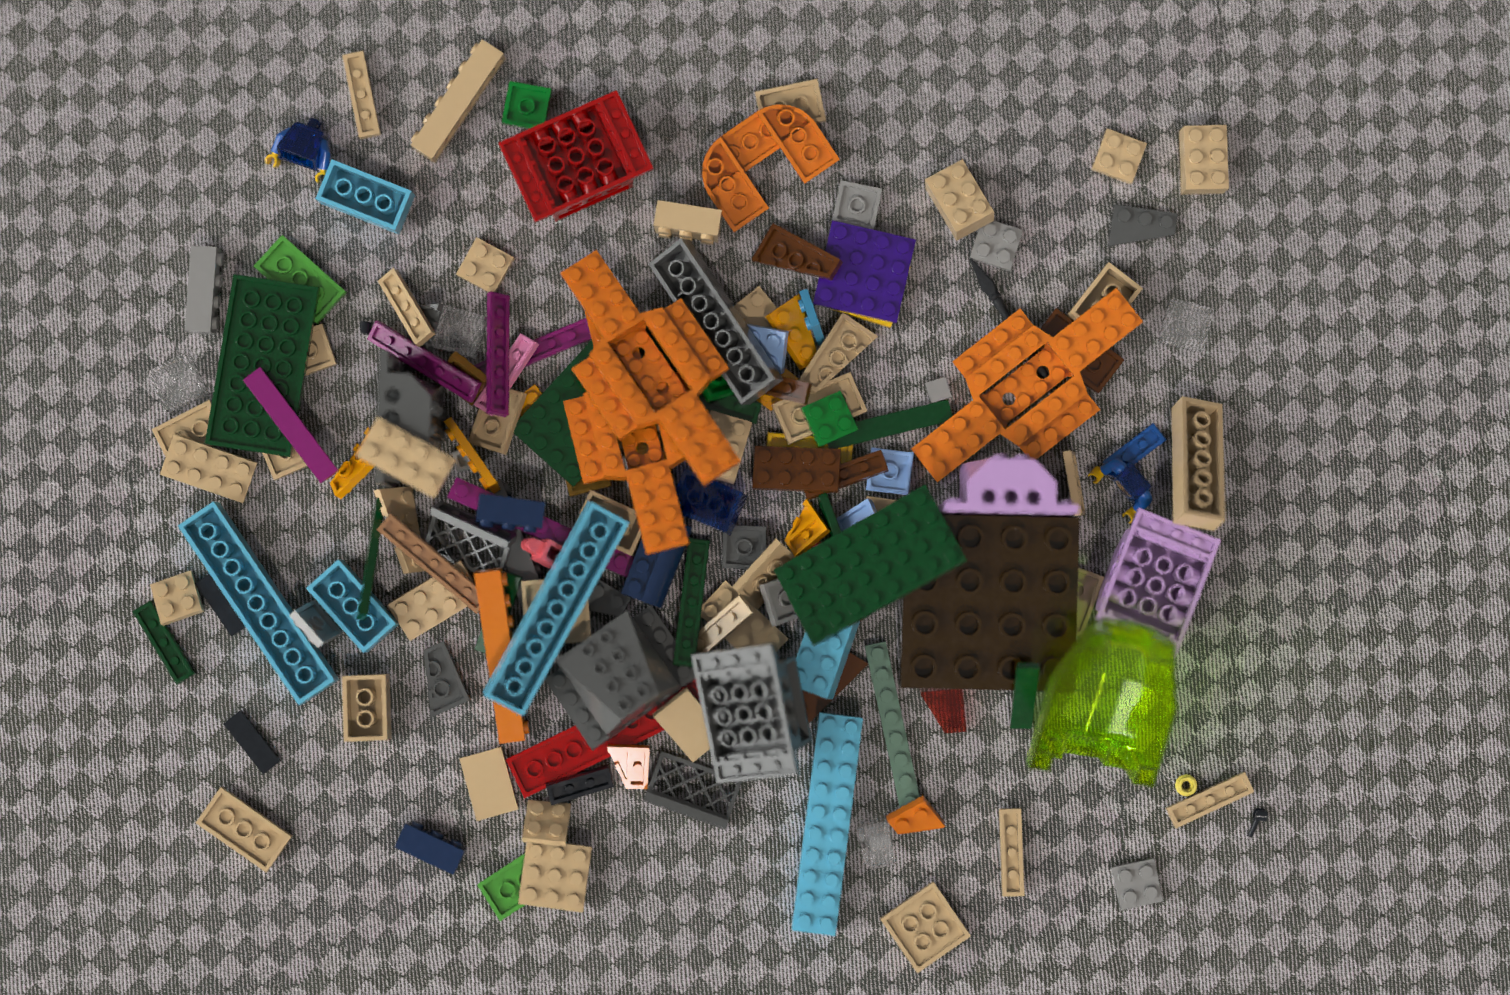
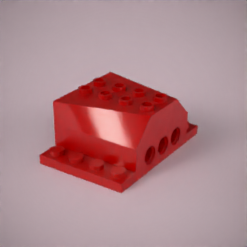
[498,90,654,223]

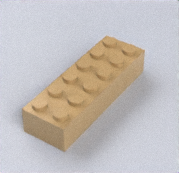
[1171,396,1225,531]

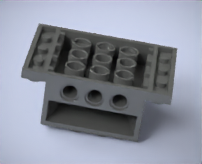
[374,350,447,488]
[545,605,696,751]
[691,643,812,784]

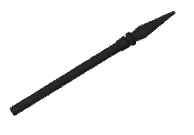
[970,258,1057,393]

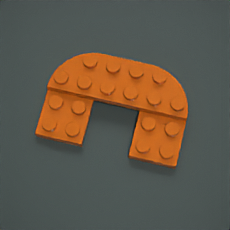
[702,105,840,232]

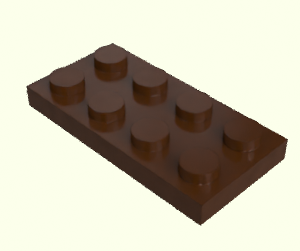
[1038,308,1124,394]
[752,446,841,493]

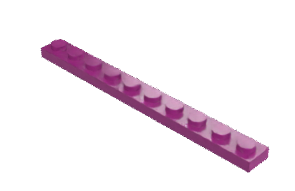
[447,477,635,578]

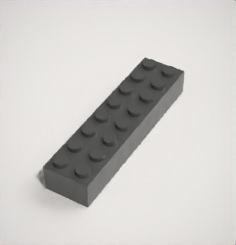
[649,238,784,405]

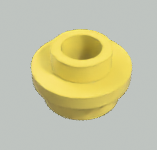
[1175,774,1197,796]

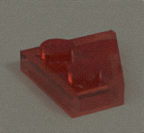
[920,689,967,734]

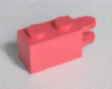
[520,538,562,569]

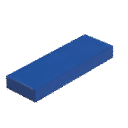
[1102,423,1166,479]

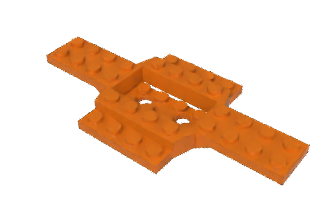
[560,250,741,486]
[911,288,1143,482]
[563,310,690,555]

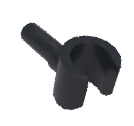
[360,321,372,335]
[1247,808,1268,838]

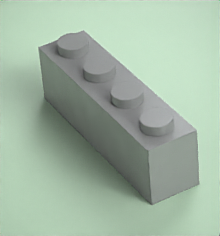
[184,245,224,335]

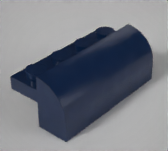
[621,524,693,608]

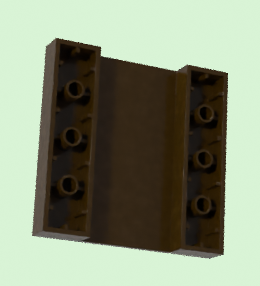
[899,514,1080,692]

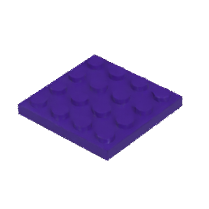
[813,220,916,324]

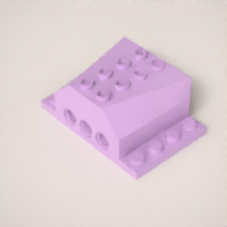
[938,454,1079,517]
[1090,508,1221,663]

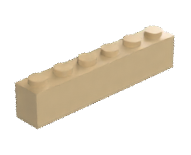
[411,39,506,163]

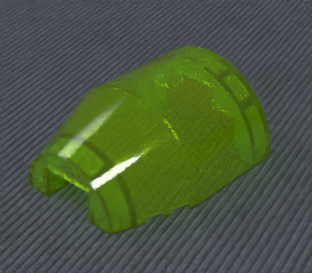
[1026,618,1178,788]

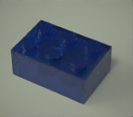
[675,469,747,536]

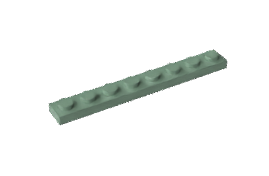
[864,641,920,808]

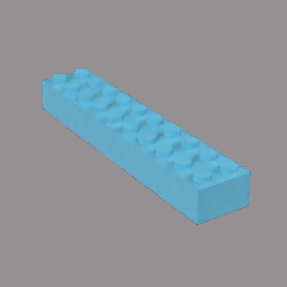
[483,500,629,716]
[178,501,339,705]
[792,712,863,936]

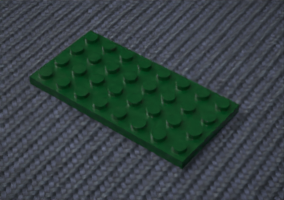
[205,274,320,458]
[513,327,678,487]
[774,485,967,646]

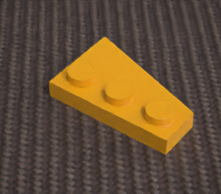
[765,294,817,370]
[330,427,375,499]

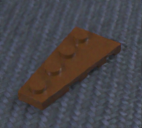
[751,223,843,280]
[802,652,868,723]

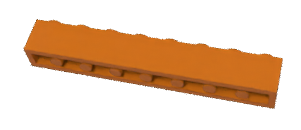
[474,567,530,744]

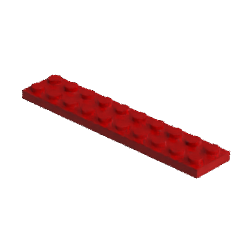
[506,679,701,799]

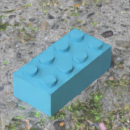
[315,159,415,235]
[306,559,399,653]
[796,621,860,699]

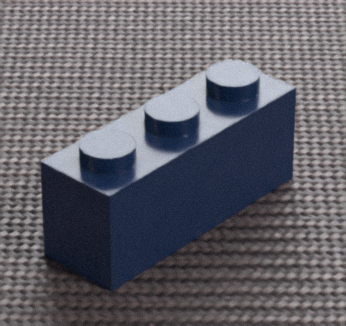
[475,493,545,533]
[394,820,467,875]

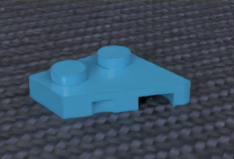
[798,289,825,346]

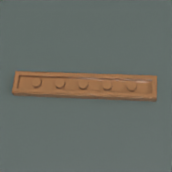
[377,512,479,614]

